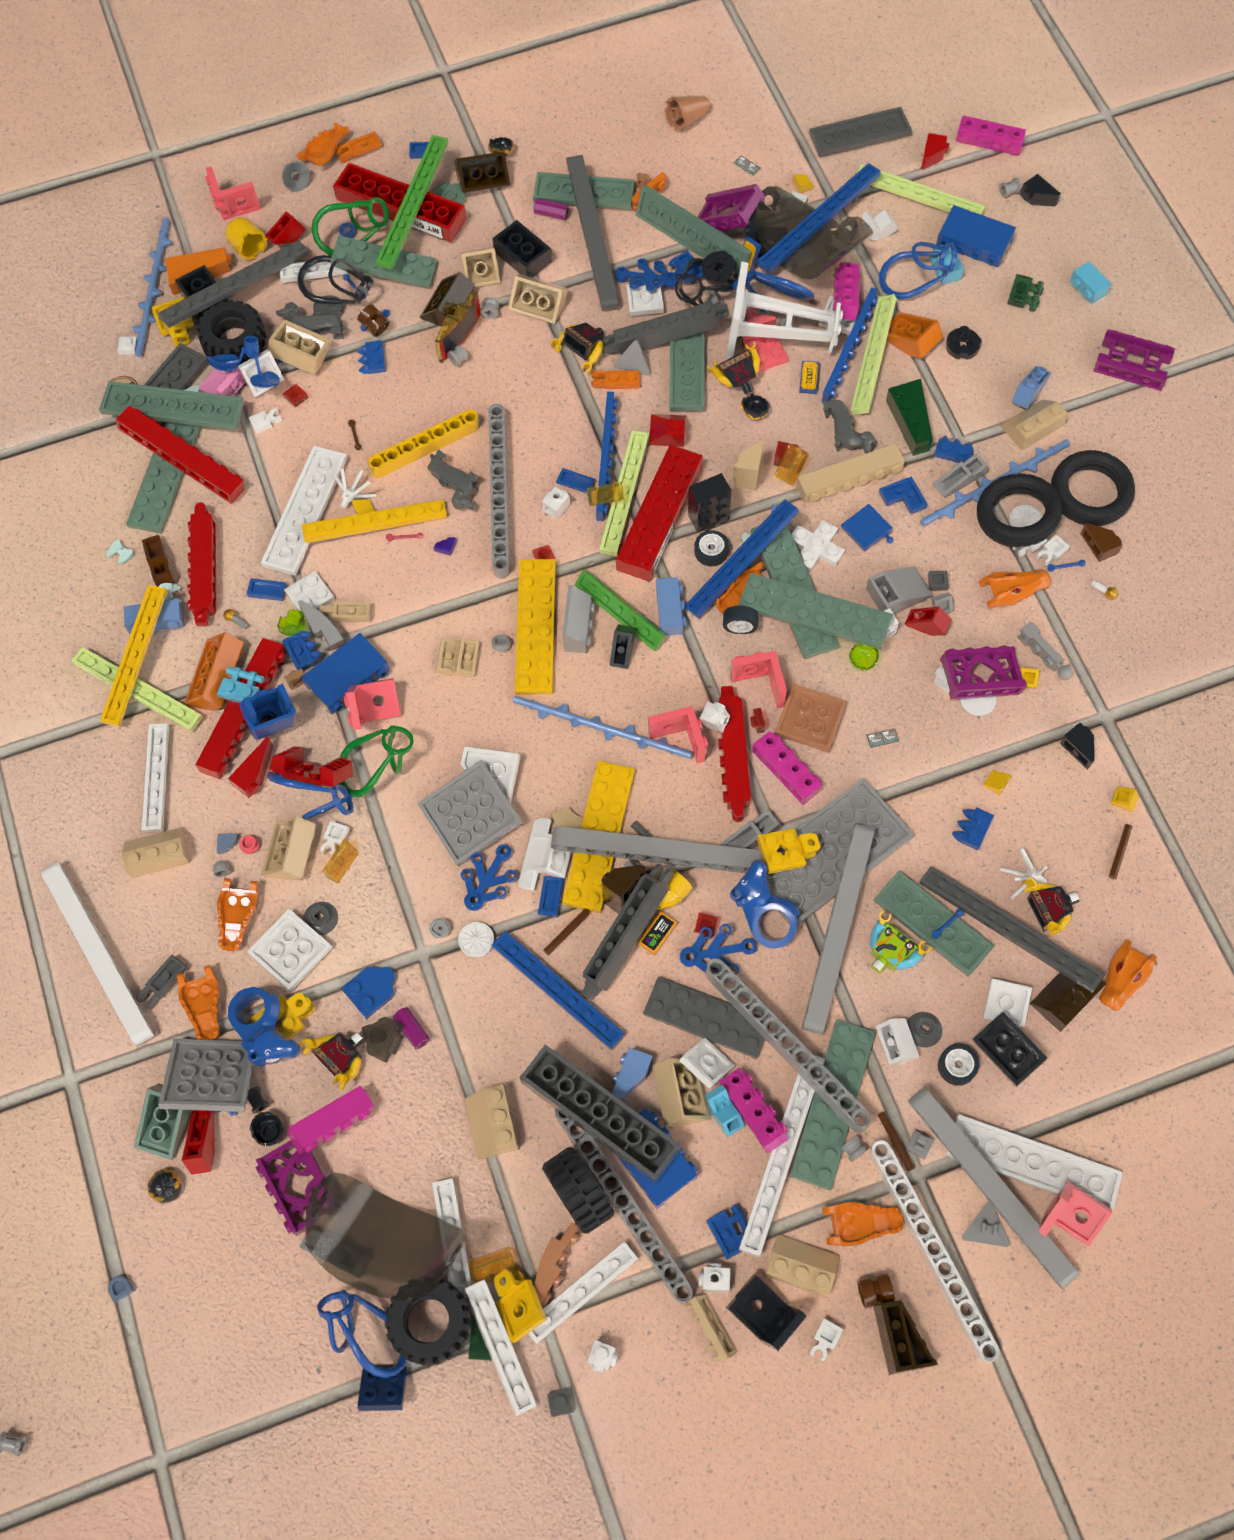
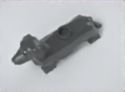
[276,302,346,339]
[823,400,875,454]
[427,450,479,510]

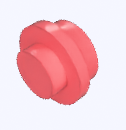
[239,835,259,854]

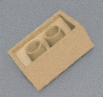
[508,275,568,324]
[268,320,331,375]
[1000,400,1068,451]
[262,816,316,881]
[122,827,189,878]
[652,1058,711,1126]
[465,1084,519,1160]
[765,1234,839,1298]

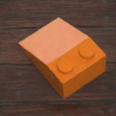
[886,312,943,359]

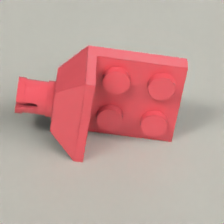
[742,307,788,372]

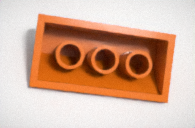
[184,632,244,711]

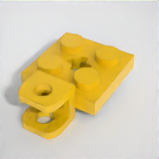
[151,297,194,347]
[756,828,821,874]
[250,993,315,1039]
[494,1269,547,1343]

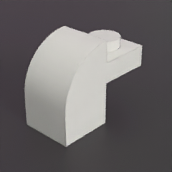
[861,210,898,240]

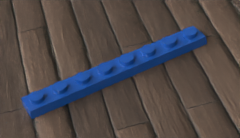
[821,287,878,403]
[596,391,618,521]
[684,499,799,619]
[491,931,625,1051]

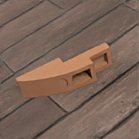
[535,1222,580,1307]

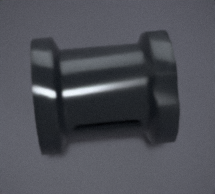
[247,1086,270,1114]

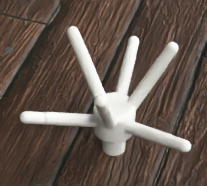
[333,468,377,508]
[999,848,1047,900]

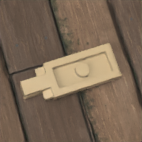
[319,601,371,622]

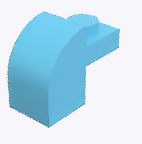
[704,1085,745,1137]

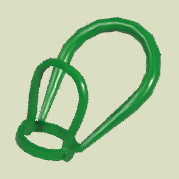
[311,197,389,256]
[340,725,414,797]

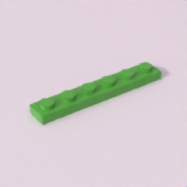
[574,570,667,651]

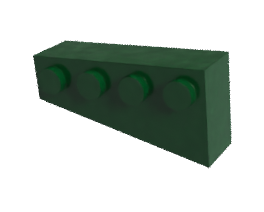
[886,379,932,456]

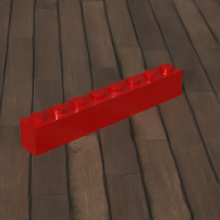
[116,405,245,504]
[195,637,286,779]

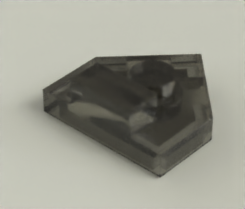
[362,1016,404,1063]

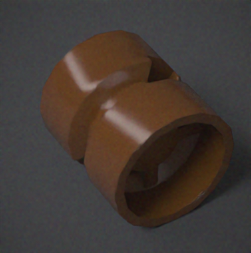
[357,304,390,337]
[857,1272,895,1309]

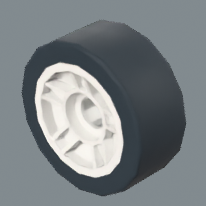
[694,530,729,567]
[723,605,758,634]
[938,1044,979,1086]

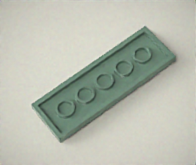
[533,172,635,210]
[331,235,437,289]
[669,332,705,411]
[873,871,994,977]

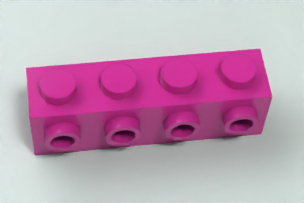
[956,115,1027,156]
[832,262,860,321]
[752,731,822,805]
[719,1067,788,1154]
[287,1085,374,1155]

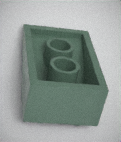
[134,1083,192,1160]

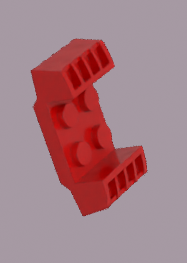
[269,746,353,787]

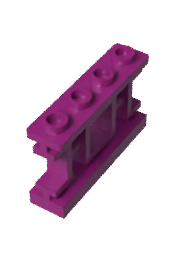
[1093,329,1175,391]

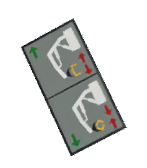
[734,156,761,176]
[866,728,899,748]

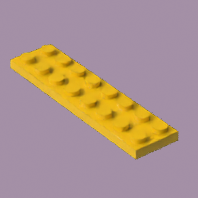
[515,559,556,695]
[562,761,635,913]

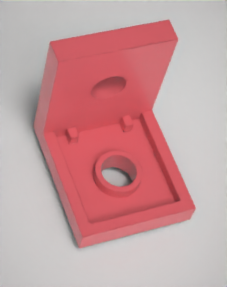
[205,167,261,220]
[730,651,787,708]
[344,678,401,730]
[648,706,708,764]
[1038,1181,1113,1246]

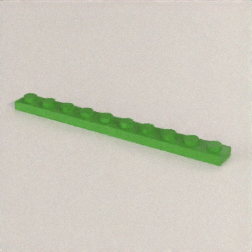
[376,135,448,270]

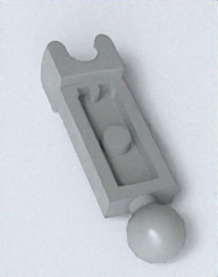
[1017,622,1073,680]

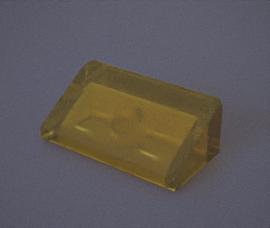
[774,444,809,486]
[586,482,625,506]
[323,839,359,883]
[469,1247,517,1283]

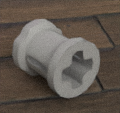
[999,178,1021,198]
[0,1431,26,1457]

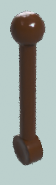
[348,420,361,450]

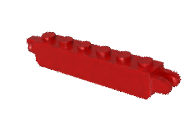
[187,502,216,626]
[717,686,751,823]

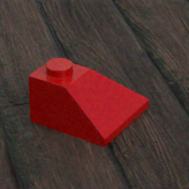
[649,414,686,447]

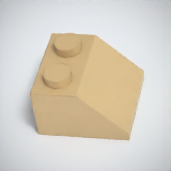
[460,247,500,287]
[733,441,764,491]

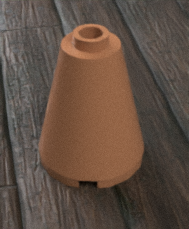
[665,96,710,131]

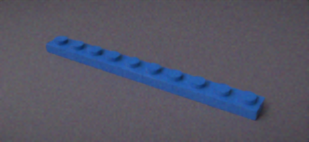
[757,163,881,274]

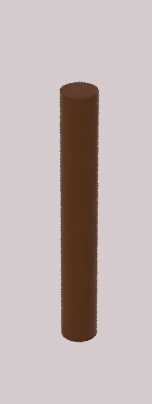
[1109,824,1133,879]
[543,909,590,956]
[877,1111,915,1172]

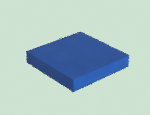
[841,504,893,552]

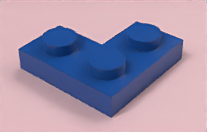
[879,476,928,514]

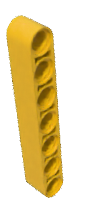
[368,409,479,478]

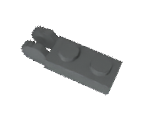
[136,955,188,1010]

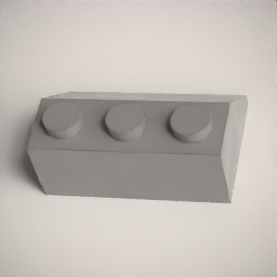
[562,585,595,653]

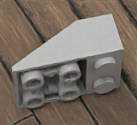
[866,566,933,614]

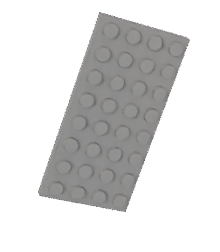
[767,778,914,925]

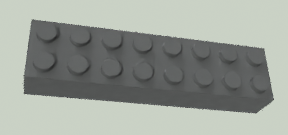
[519,1044,681,1184]

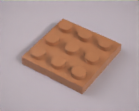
[774,684,847,753]

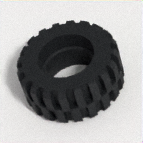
[197,300,266,366]
[542,1147,614,1234]
[385,1276,472,1366]

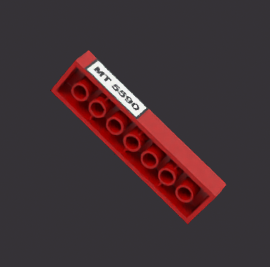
[333,163,467,243]
[616,444,703,582]

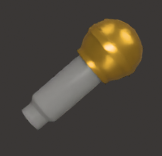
[223,609,249,629]

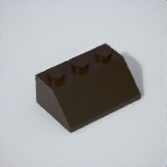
[454,151,510,193]
[420,271,475,327]
[601,865,646,914]
[1030,972,1106,1032]

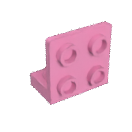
[199,368,246,396]

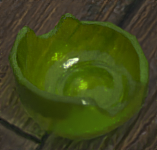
[277,610,305,636]
[849,644,879,671]

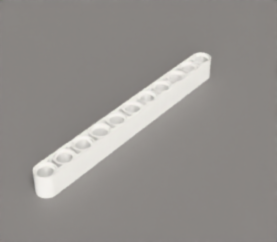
[40,861,155,1047]
[870,1140,999,1363]

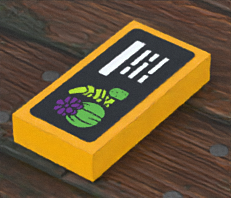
[638,912,677,956]

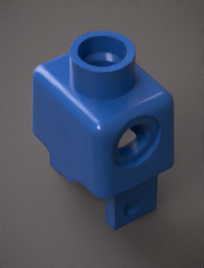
[240,684,295,740]

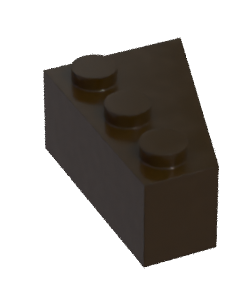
[873,1300,938,1375]

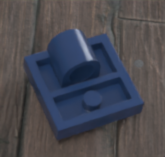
[357,1366,407,1411]

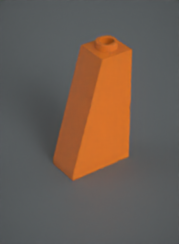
[165,247,232,295]

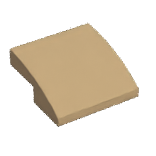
[435,637,479,677]

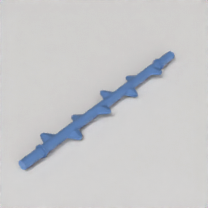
[133,217,172,357]
[920,439,1070,526]
[513,696,693,759]

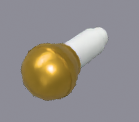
[1091,581,1118,600]

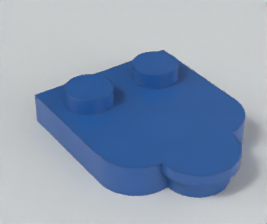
[341,966,395,1020]

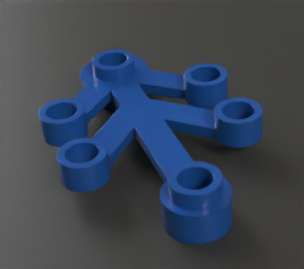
[615,258,679,291]
[461,844,517,911]
[679,924,757,975]

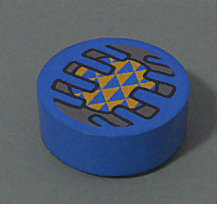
[339,223,356,238]

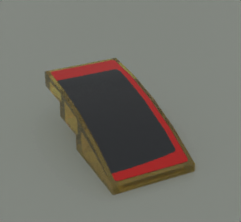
[435,291,481,363]

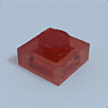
[283,384,308,408]
[532,545,555,559]
[750,708,765,734]
[694,912,718,937]

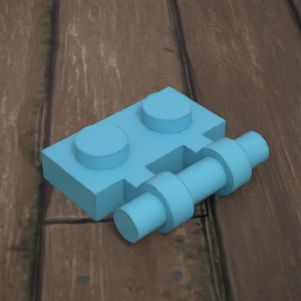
[217,667,264,703]

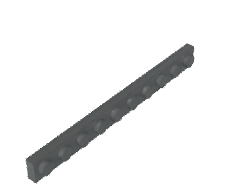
[158,240,309,328]
[919,866,1105,993]

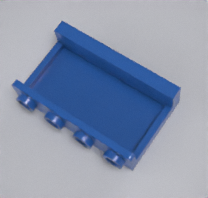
[936,205,1016,267]
[301,633,390,715]
[616,1108,698,1210]

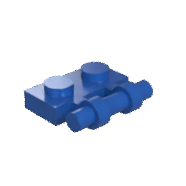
[706,1204,748,1260]

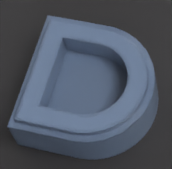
[108,1276,135,1303]

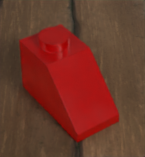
[921,133,950,170]
[265,211,306,245]
[905,606,952,636]

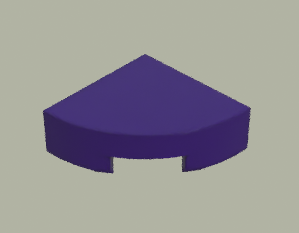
[433,537,457,556]

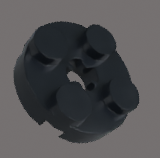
[702,250,736,286]
[946,326,982,360]

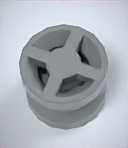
[481,297,499,319]
[447,345,469,367]
[841,1136,868,1162]

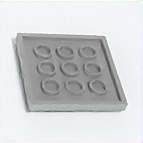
[417,760,523,866]
[159,1039,253,1112]

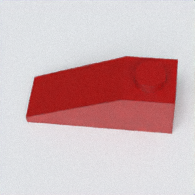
[228,737,273,798]
[181,1110,215,1175]

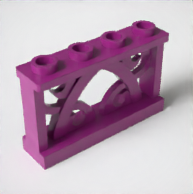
[697,184,765,231]
[940,645,1027,700]
[255,1140,342,1236]

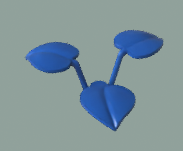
[207,336,283,388]

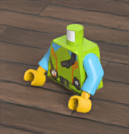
[870,909,933,974]

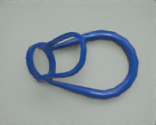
[879,242,957,299]
[731,270,814,314]
[267,771,354,819]
[317,1290,407,1378]

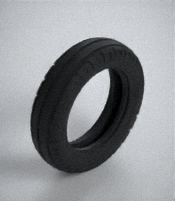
[1051,450,1135,526]
[976,473,1062,547]

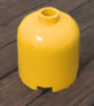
[225,217,268,260]

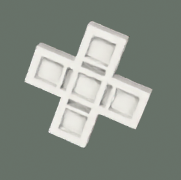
[791,520,845,572]

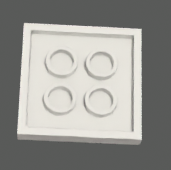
[247,909,333,992]

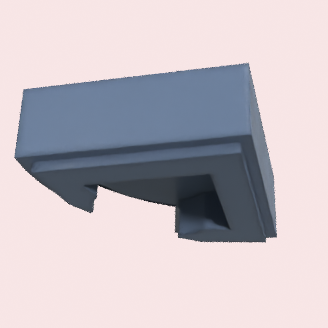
[217,833,239,854]

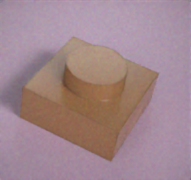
[285,669,304,691]

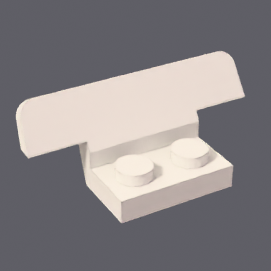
[518,818,571,891]

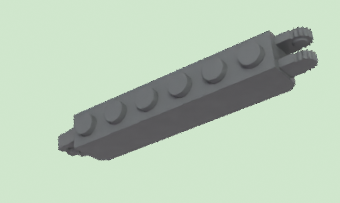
[602,301,730,355]
[581,863,673,1000]

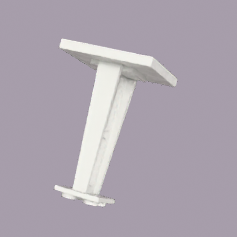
[725,262,843,361]

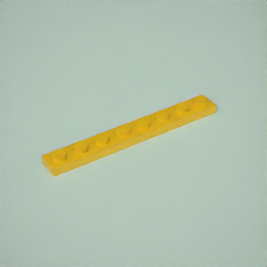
[301,499,447,543]
[100,585,168,727]

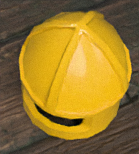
[657,869,692,910]

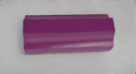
[533,198,569,220]
[393,1007,430,1050]

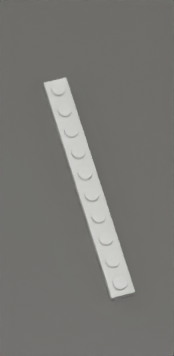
[739,1055,825,1258]

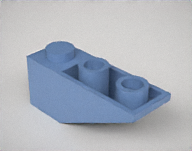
[1012,366,1051,409]
[609,1048,653,1101]

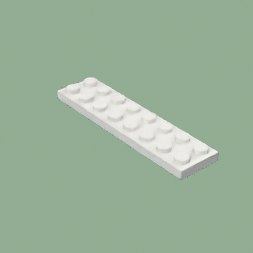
[261,446,347,576]
[946,1114,1123,1213]

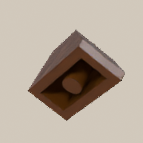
[1080,523,1122,562]

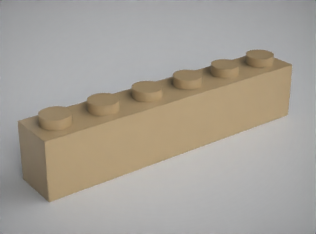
[796,444,905,503]

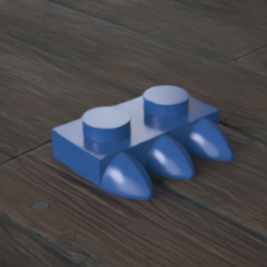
[668,250,704,285]
[357,340,386,374]
[934,435,973,463]
[282,631,321,670]
[952,807,994,851]

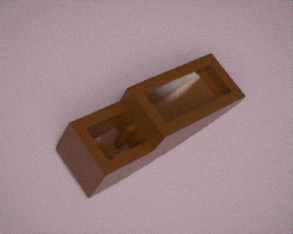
[142,534,175,587]

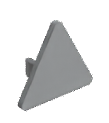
[614,340,650,376]
[962,1202,1010,1247]

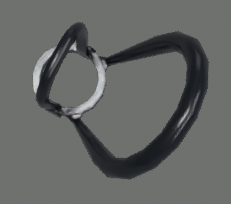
[297,255,373,304]
[675,258,735,306]

